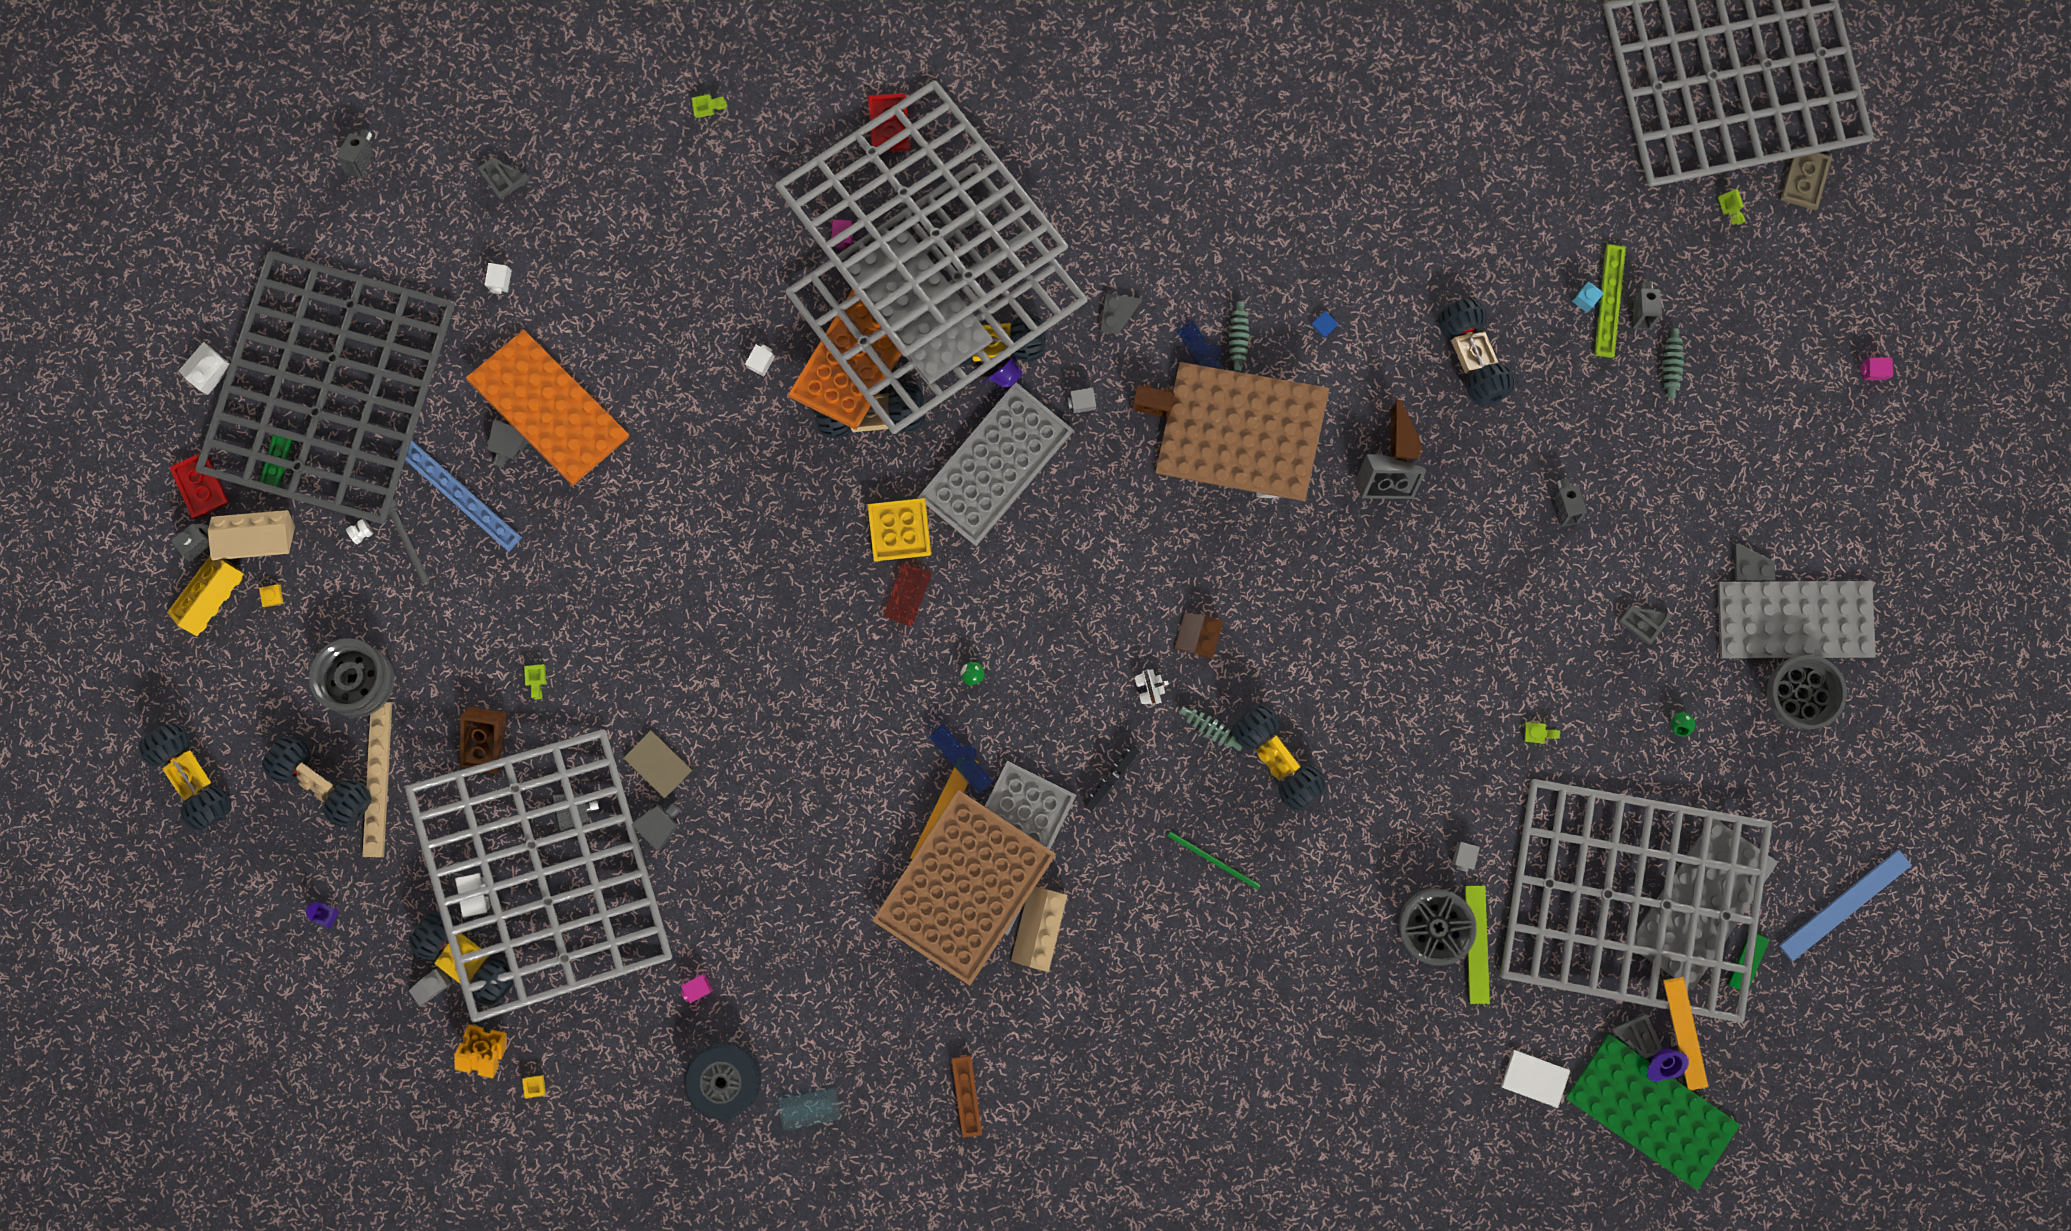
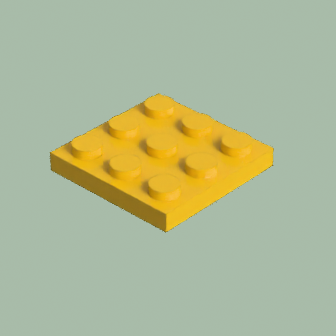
[868,498,932,561]

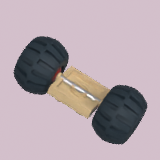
[1439,298,1515,406]
[816,384,926,439]
[262,736,371,828]

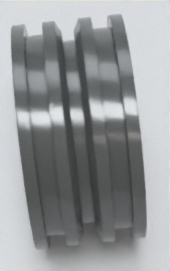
[309,638,394,718]
[1398,888,1477,966]

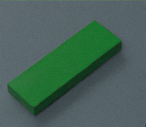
[260,435,293,488]
[1727,934,1770,990]

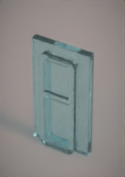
[778,1088,841,1131]

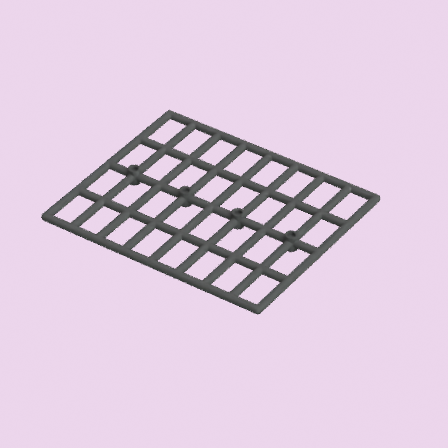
[195,251,455,524]

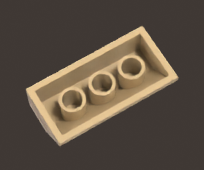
[208,510,295,560]
[1011,887,1067,972]

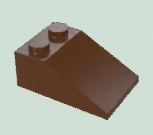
[1390,399,1423,463]
[459,707,506,774]

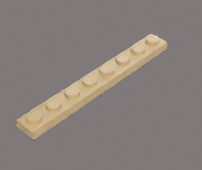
[363,702,392,857]

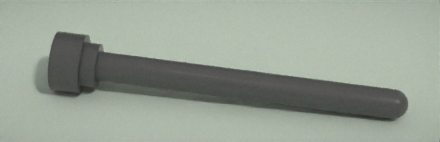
[381,499,430,585]

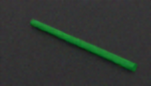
[1168,831,1260,890]

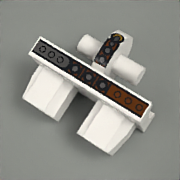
[1135,669,1169,705]

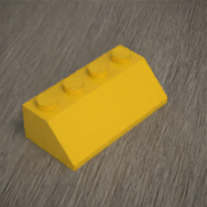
[167,556,244,636]

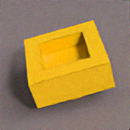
[259,584,284,607]
[522,1075,546,1098]

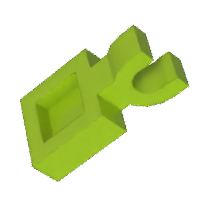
[692,94,727,118]
[1718,189,1746,225]
[524,664,546,700]
[1524,722,1560,743]

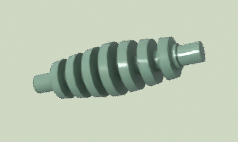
[1229,301,1250,372]
[1662,328,1684,399]
[1180,706,1242,751]

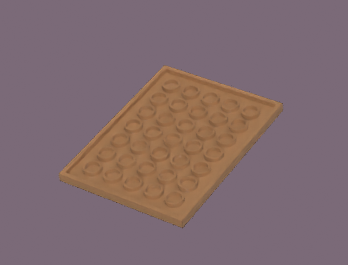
[1156,362,1330,502]
[872,790,1056,986]

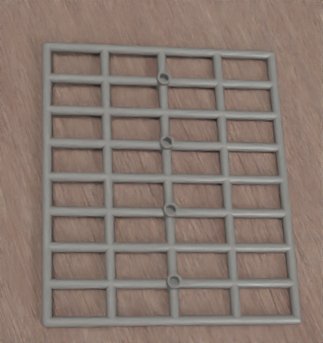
[1603,0,1874,187]
[775,80,1068,357]
[785,163,1088,434]
[405,729,672,1022]
[1500,779,1772,1023]

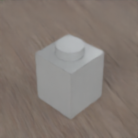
[1067,388,1096,413]
[1452,842,1480,872]

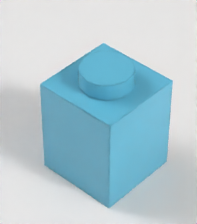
[1572,282,1604,312]

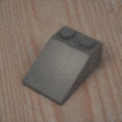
[1355,454,1426,499]

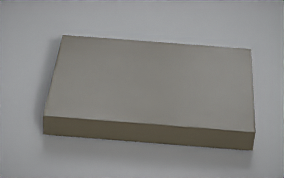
[1780,146,1832,210]
[624,730,693,798]

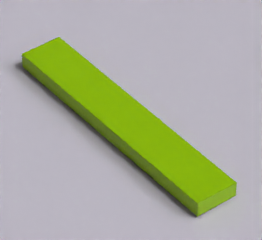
[1594,244,1626,358]
[1465,886,1490,1004]

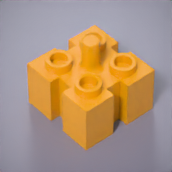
[454,1024,507,1078]

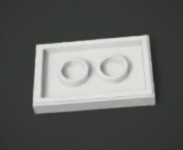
[1501,1050,1570,1108]

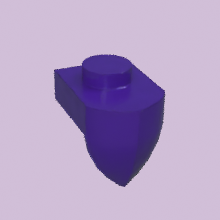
[305,902,339,929]

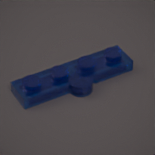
[1177,321,1225,370]
[928,724,994,795]

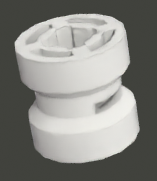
[346,519,374,544]

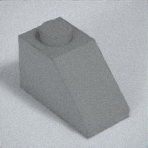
[409,968,453,1007]

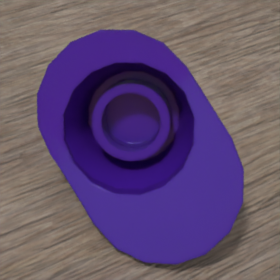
[982,355,1023,387]
[1647,1048,1689,1082]

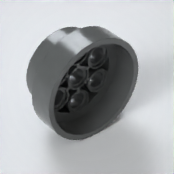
[1767,655,1847,730]

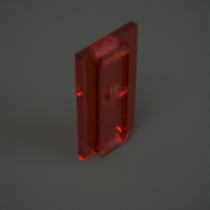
[883,563,932,627]

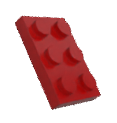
[868,93,910,152]
[169,453,230,519]

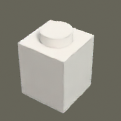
[485,263,512,294]
[745,345,774,376]

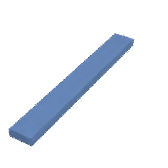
[396,440,522,552]
[1778,850,1912,961]

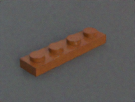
[952,1055,982,1138]

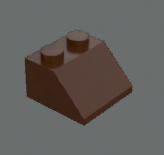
[1132,384,1175,418]
[1175,612,1223,659]

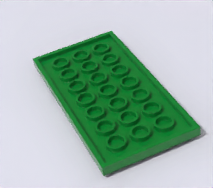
[1565,1034,1740,1191]

